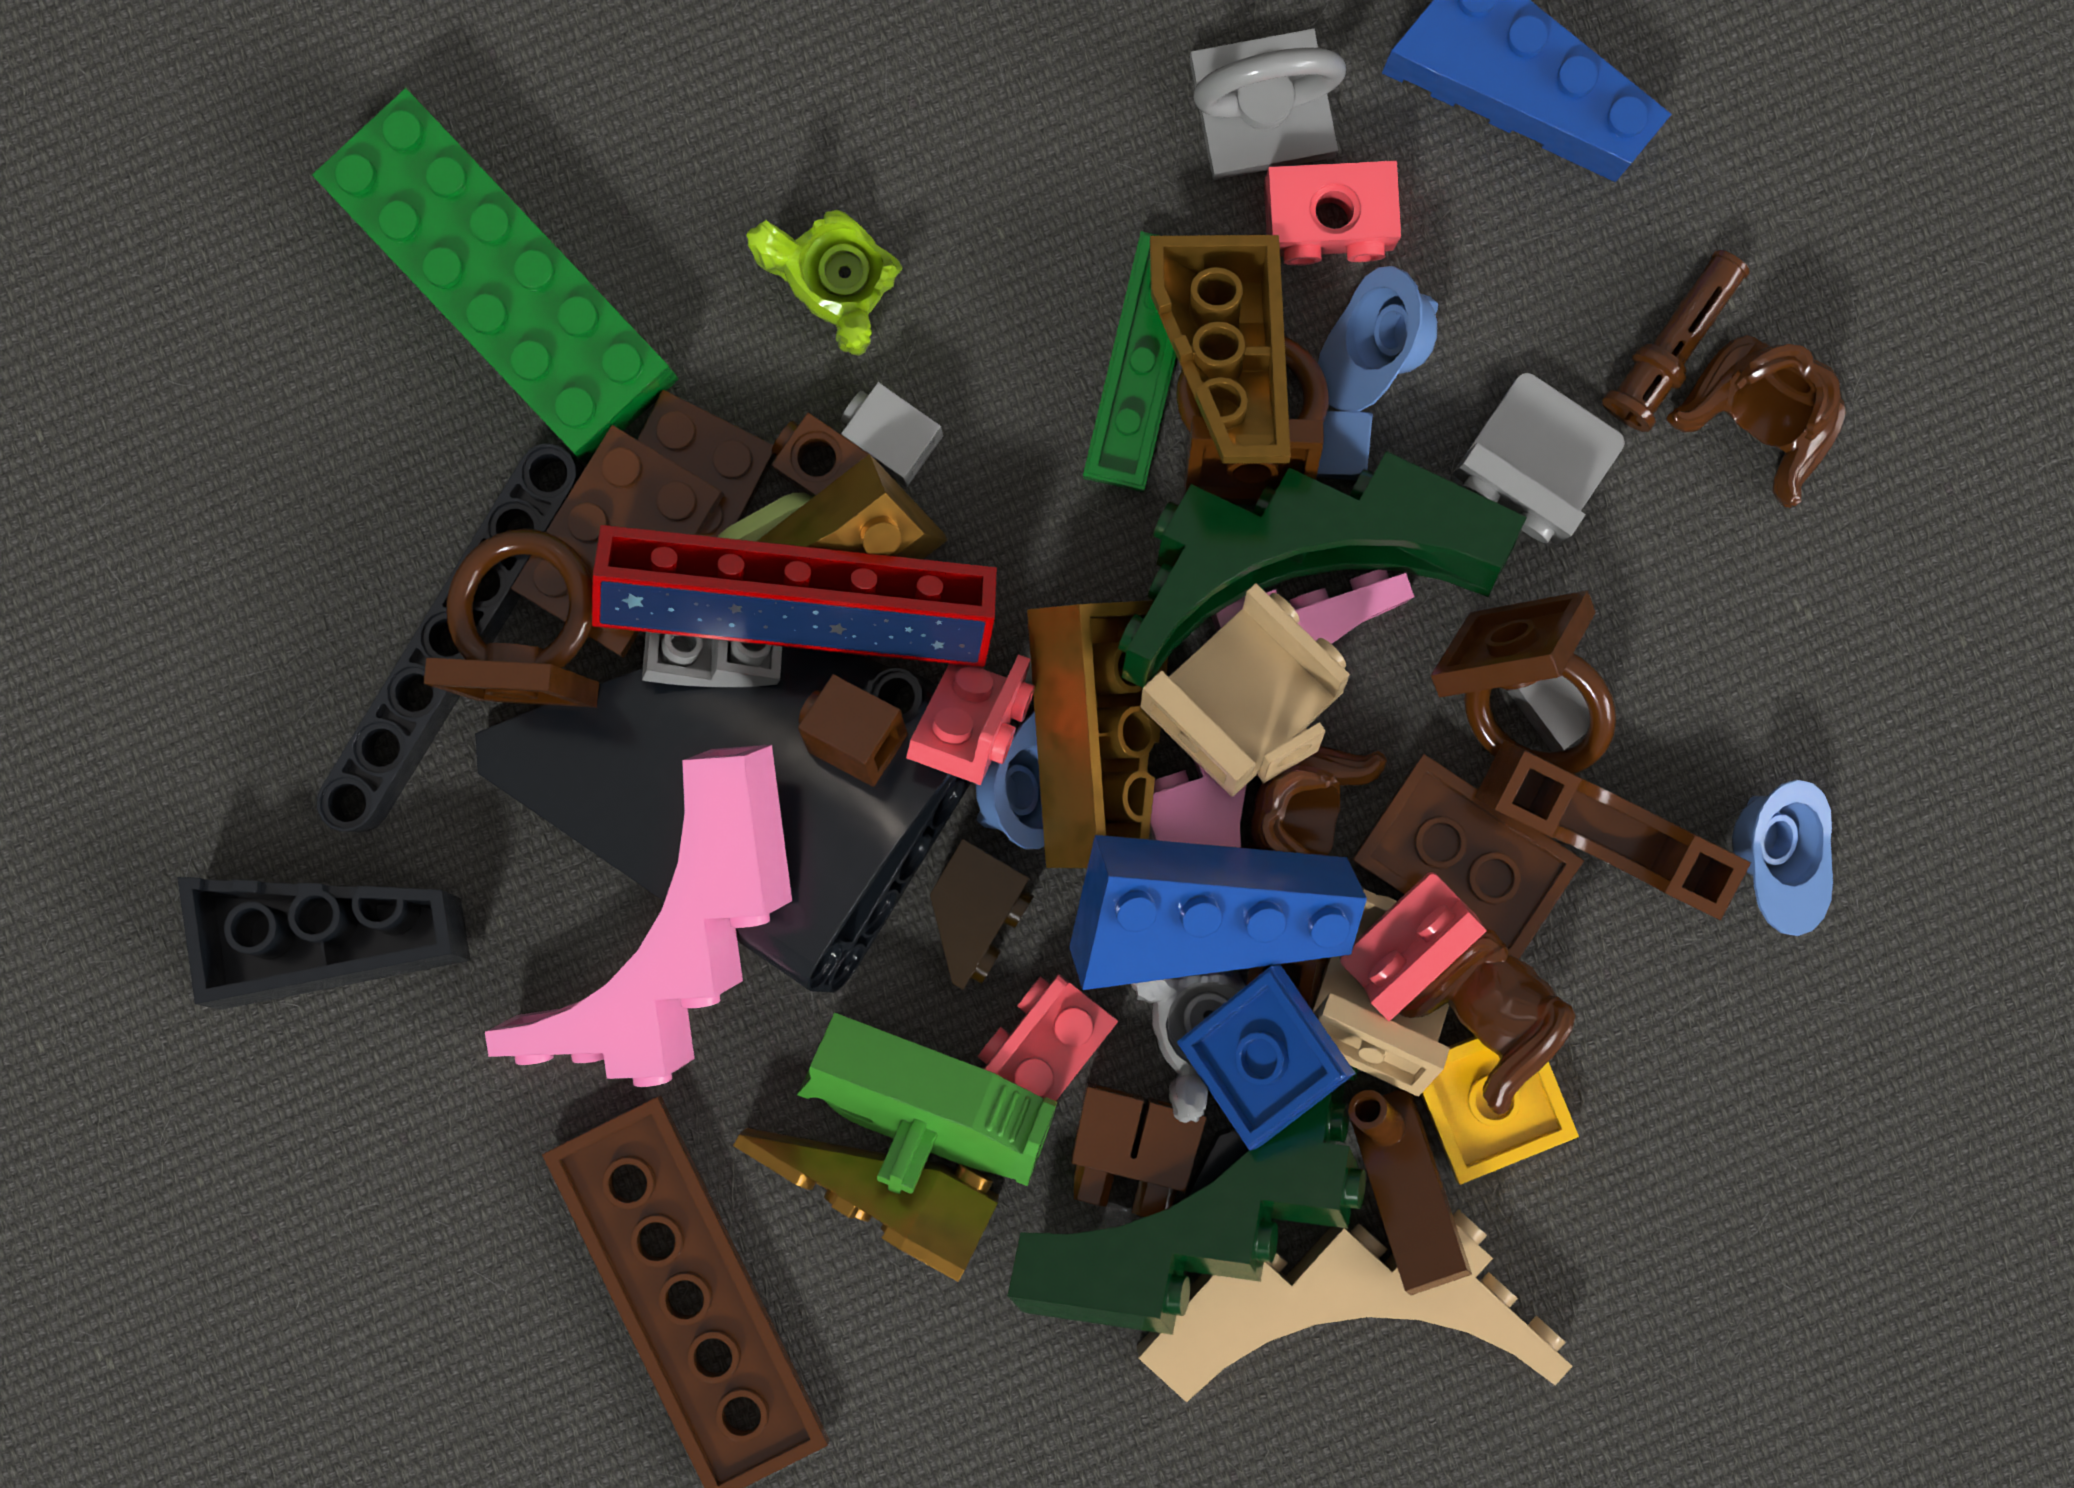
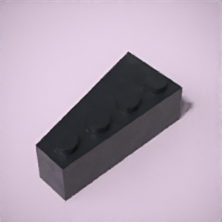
[177,877,471,1010]

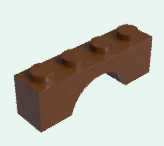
[1475,739,1751,920]

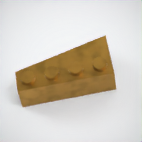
[1027,600,1168,868]

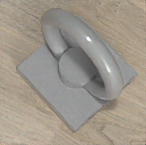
[1189,28,1346,180]

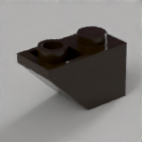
[930,839,1034,990]

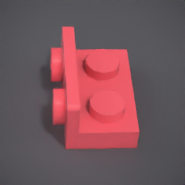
[906,655,1035,785]
[1339,872,1487,1021]
[977,973,1118,1101]

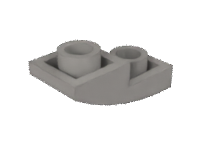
[642,632,782,687]

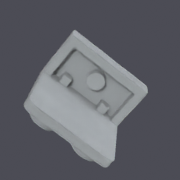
[1452,373,1625,545]

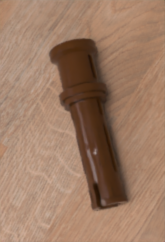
[1602,250,1750,432]

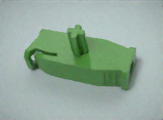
[797,1012,1057,1194]

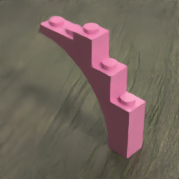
[1150,569,1414,848]
[485,745,792,1087]

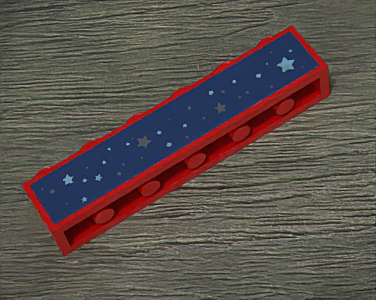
[592,525,997,667]

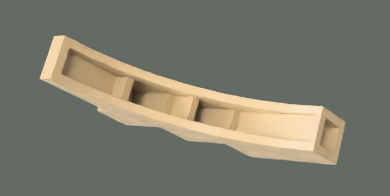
[1136,1209,1573,1402]

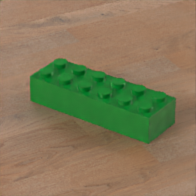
[312,88,679,464]

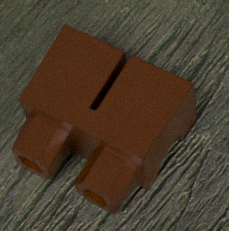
[1071,1081,1207,1217]

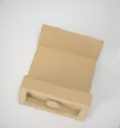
[1140,583,1350,797]
[1311,889,1450,1097]

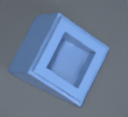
[1317,411,1373,481]

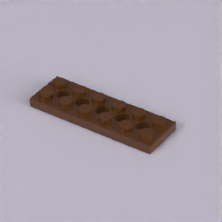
[542,1095,830,1488]

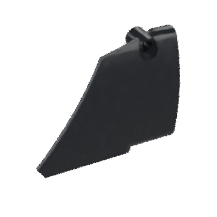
[475,646,971,993]

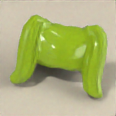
[746,210,902,356]

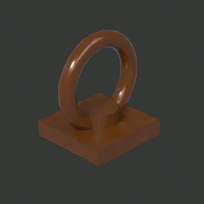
[1176,336,1329,505]
[424,529,599,707]
[1431,590,1616,774]

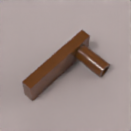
[1348,1089,1472,1295]

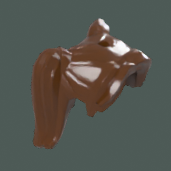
[1666,335,1846,508]
[1247,746,1387,887]
[1399,929,1576,1115]

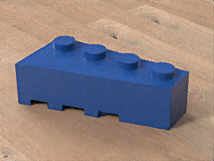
[1382,0,1672,182]
[1069,835,1367,990]

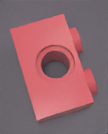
[1264,161,1401,265]

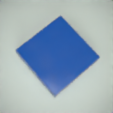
[1177,964,1356,1151]

